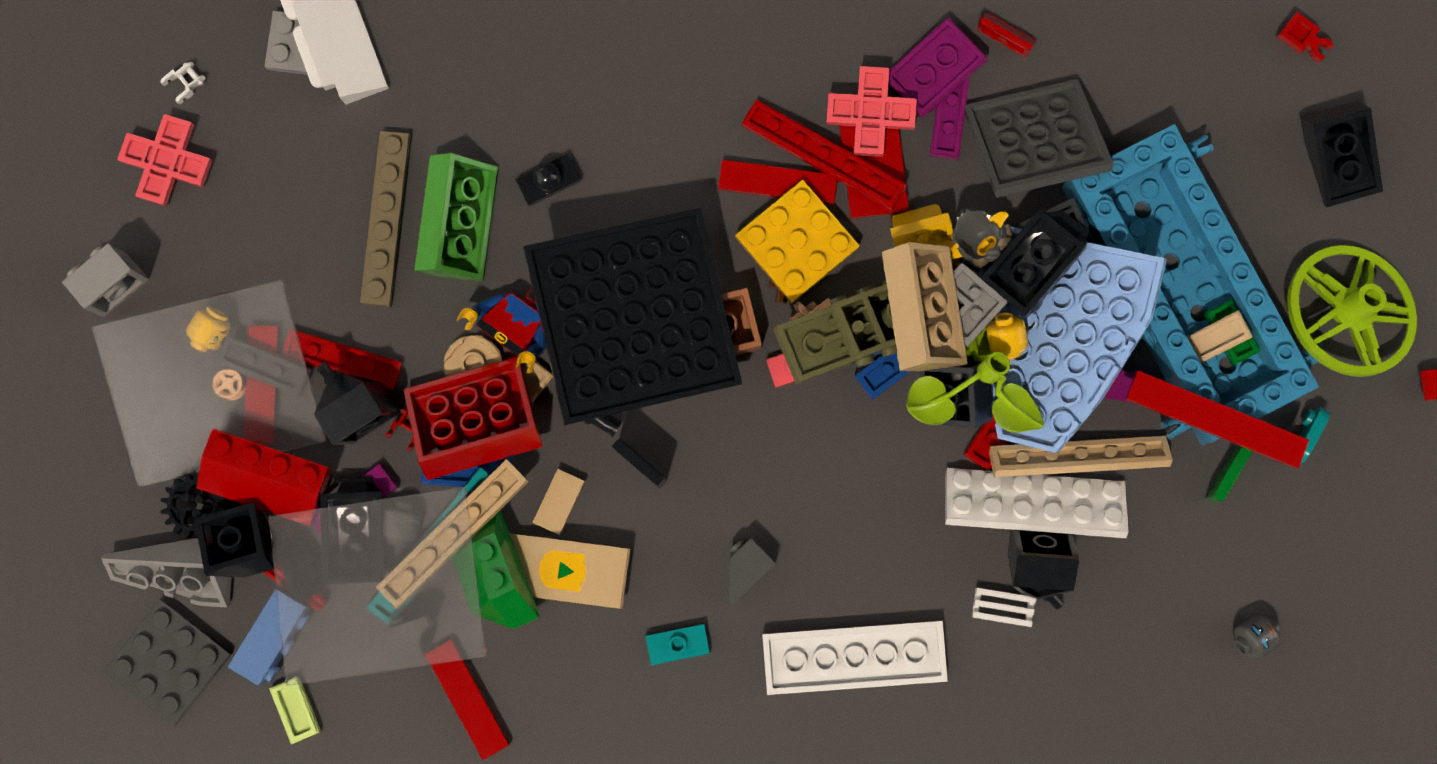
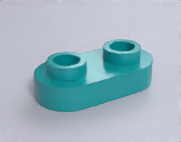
[1296,406,1331,464]

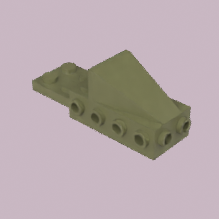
[773,280,897,385]

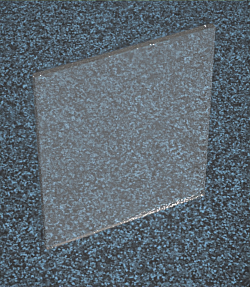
[92,280,326,487]
[268,487,487,686]

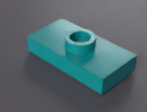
[645,624,710,666]

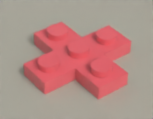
[826,66,917,157]
[117,114,212,207]

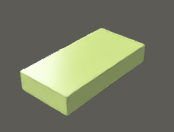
[269,676,321,744]

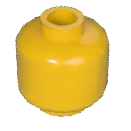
[986,312,1028,360]

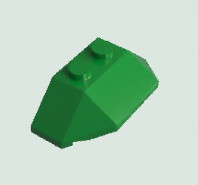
[452,510,541,629]

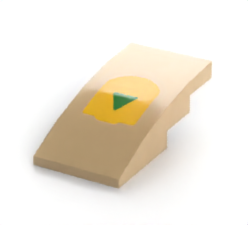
[510,533,630,609]

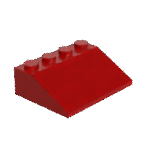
[403,356,543,480]

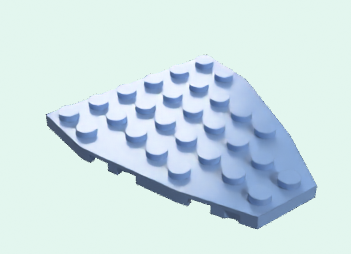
[978,227,1167,453]

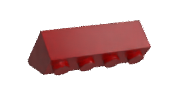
[197,428,332,527]

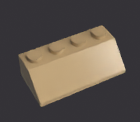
[882,242,968,371]

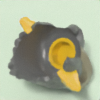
[950,208,1014,270]

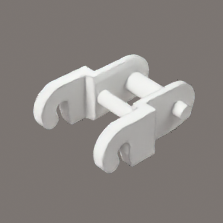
[160,62,205,104]

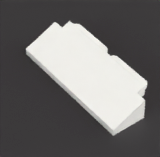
[280,0,389,105]

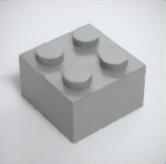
[62,243,149,317]

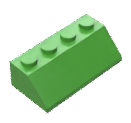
[414,153,498,281]

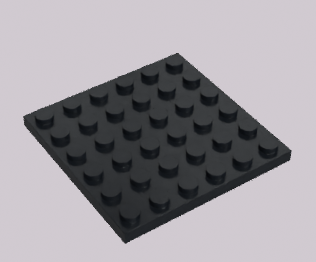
[523,208,742,426]

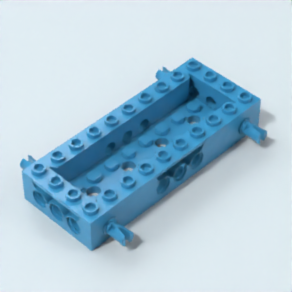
[1062,124,1328,445]

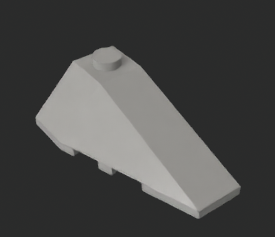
[101,538,232,608]

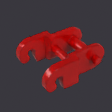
[385,409,415,452]

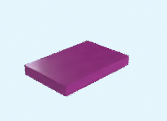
[888,17,988,120]

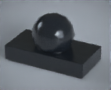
[515,154,581,207]

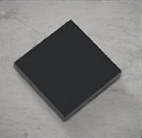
[611,439,666,489]

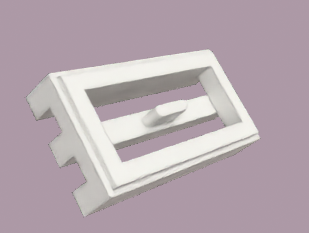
[971,588,1036,627]

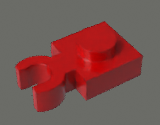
[1277,12,1334,63]

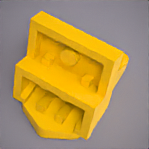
[890,204,960,269]

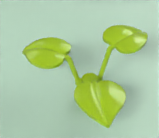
[906,327,1044,433]

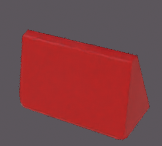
[977,12,1036,58]

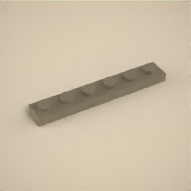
[360,131,411,307]

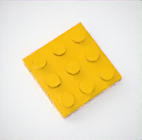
[735,180,860,304]

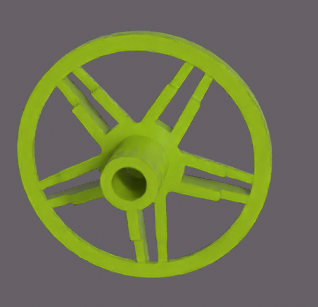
[1287,245,1417,377]

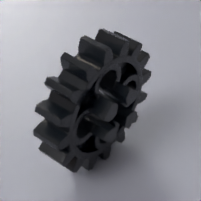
[160,473,228,538]

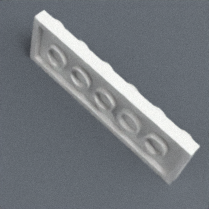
[945,468,1129,538]
[762,621,948,695]

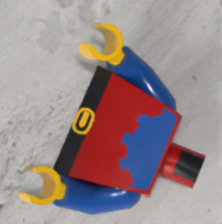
[457,287,546,373]

